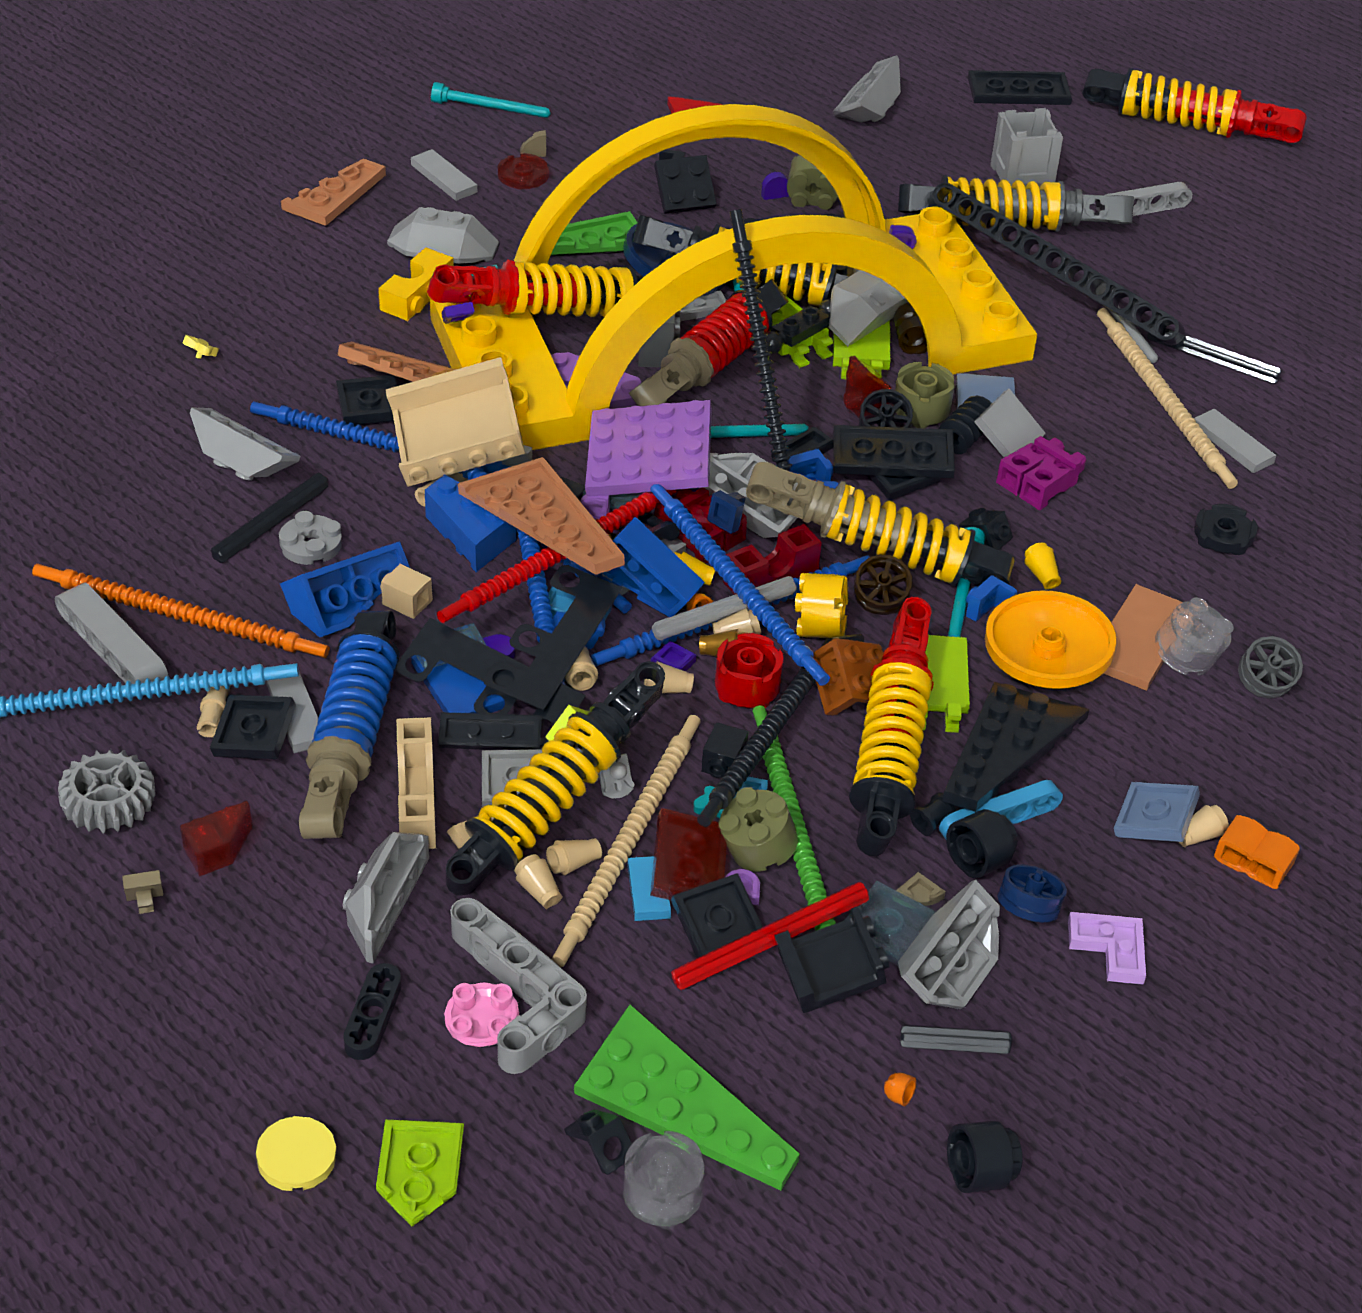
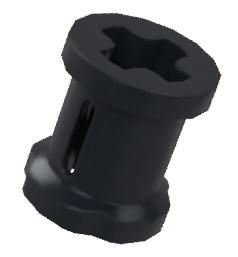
[910,792,956,836]

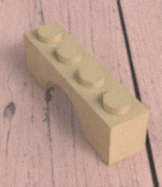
[396,717,436,849]

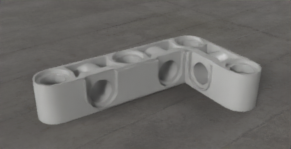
[450,898,587,1074]

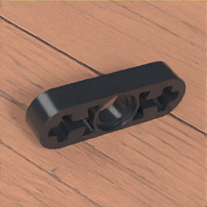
[343,963,401,1060]

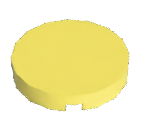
[256,1116,336,1191]

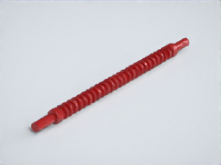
[437,490,676,623]

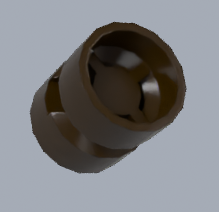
[893,303,927,354]

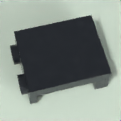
[774,906,889,1013]

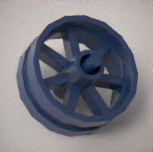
[997,864,1067,922]

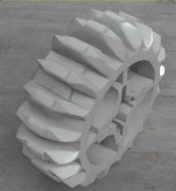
[58,748,156,834]

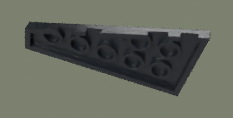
[942,682,1090,812]

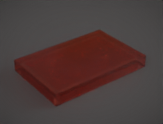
[650,808,727,900]

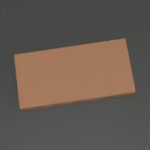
[1103,584,1194,691]

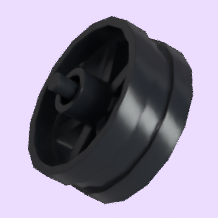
[859,389,913,428]

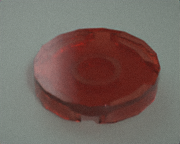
[498,153,549,189]

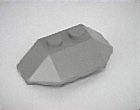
[833,55,901,123]
[387,207,499,264]
[829,270,909,347]
[190,407,301,480]
[700,453,798,538]
[343,832,429,963]
[898,879,1000,1009]

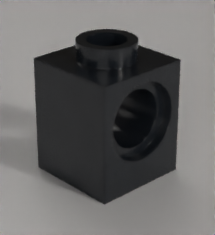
[701,722,749,778]

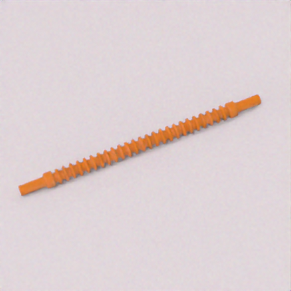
[32,564,330,658]

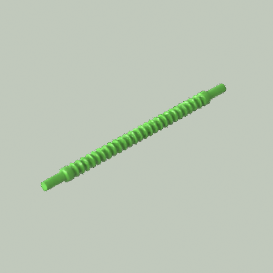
[753,705,836,931]

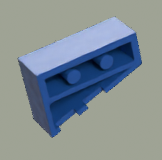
[425,475,516,572]
[586,517,705,617]

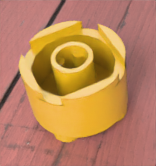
[795,573,848,638]

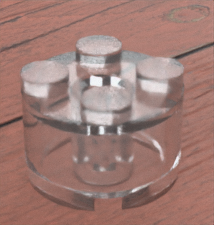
[1155,597,1234,675]
[623,1131,705,1229]

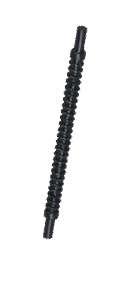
[729,209,794,473]
[697,638,832,827]

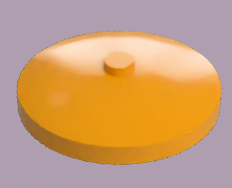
[985,591,1116,688]

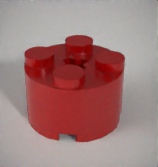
[715,633,783,708]

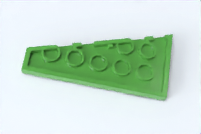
[574,1005,799,1191]

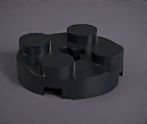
[1194,504,1258,555]

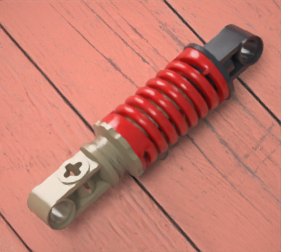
[629,279,789,406]

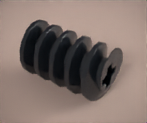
[938,395,992,455]

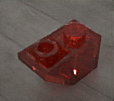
[843,355,891,418]
[180,801,252,877]

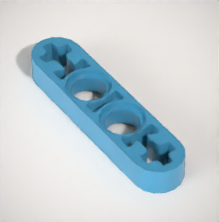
[939,780,1063,839]

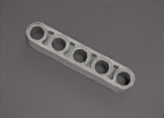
[55,583,168,684]

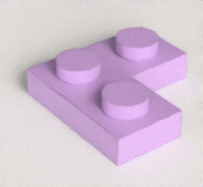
[1068,912,1146,984]

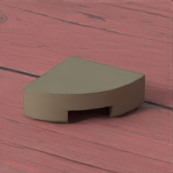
[520,130,546,157]
[895,872,946,906]

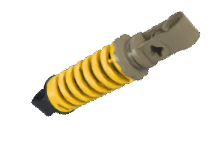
[746,462,1015,586]

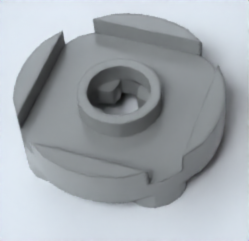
[279,511,342,565]

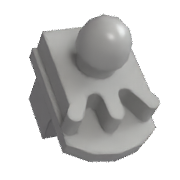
[598,753,635,798]

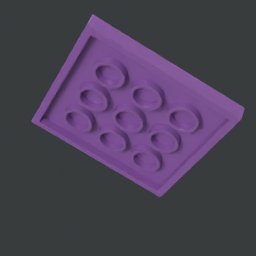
[585,400,712,497]

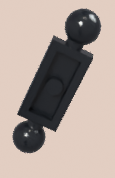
[765,299,831,354]

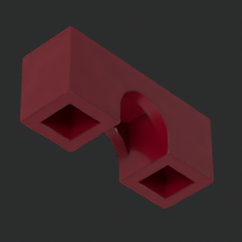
[723,524,822,595]

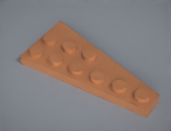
[458,457,625,575]

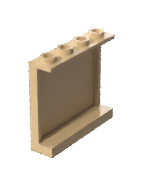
[386,357,525,487]

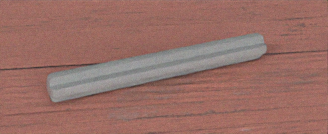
[652,576,797,640]

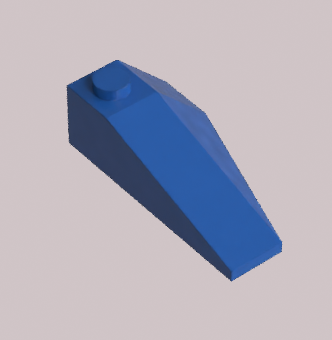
[280,541,410,637]

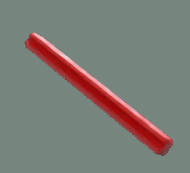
[671,882,869,990]

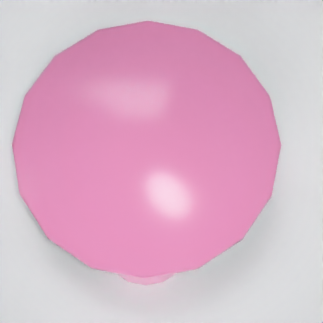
[444,982,519,1047]

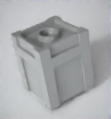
[991,108,1063,188]

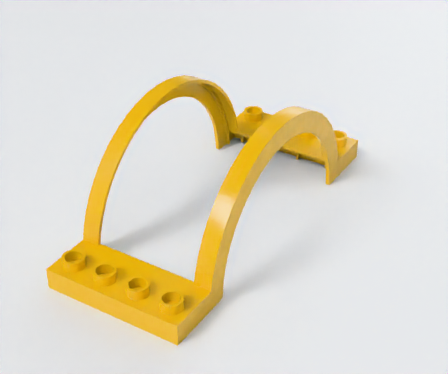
[430,104,1037,450]

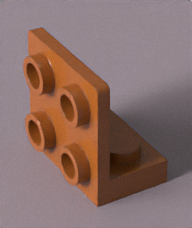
[813,638,883,716]

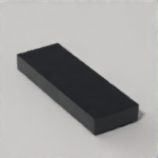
[438,712,543,750]

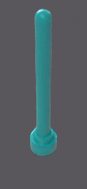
[431,82,550,118]
[711,424,809,438]
[948,527,985,637]

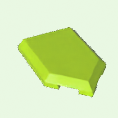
[376,1119,464,1227]

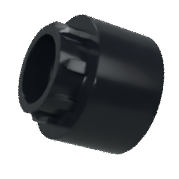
[946,809,1018,878]
[947,1121,1023,1193]

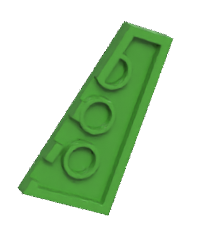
[551,211,638,255]

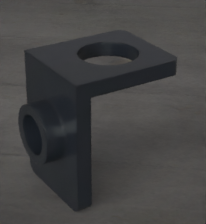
[564,1109,636,1175]

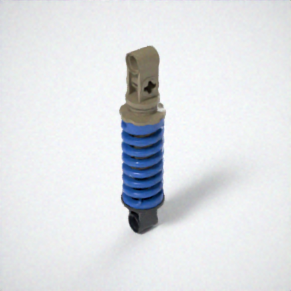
[299,610,400,839]

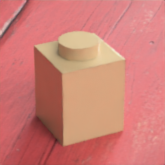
[380,564,432,619]

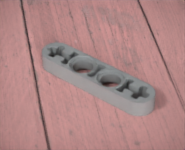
[1096,182,1192,216]

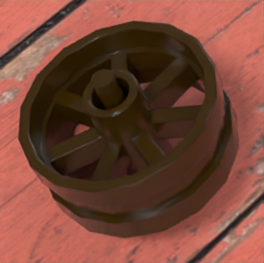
[854,554,912,615]

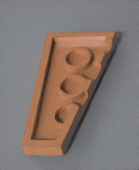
[281,159,386,226]
[337,341,456,382]

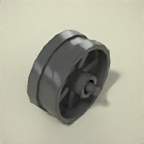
[1238,636,1303,699]

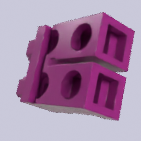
[996,436,1086,510]

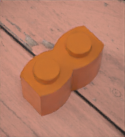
[1214,815,1300,889]

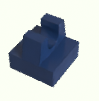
[707,490,746,534]

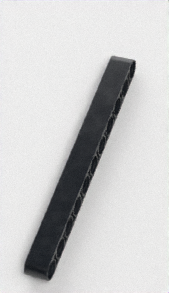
[933,182,1185,345]

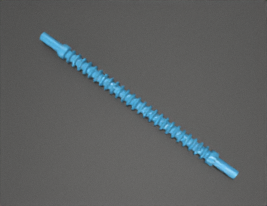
[0,663,299,717]

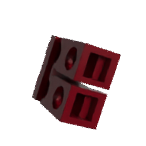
[655,487,747,564]

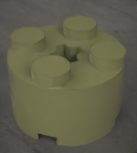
[787,155,838,210]
[893,362,954,428]
[718,787,798,872]

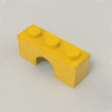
[379,247,454,321]

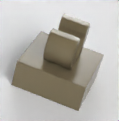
[122,870,163,914]

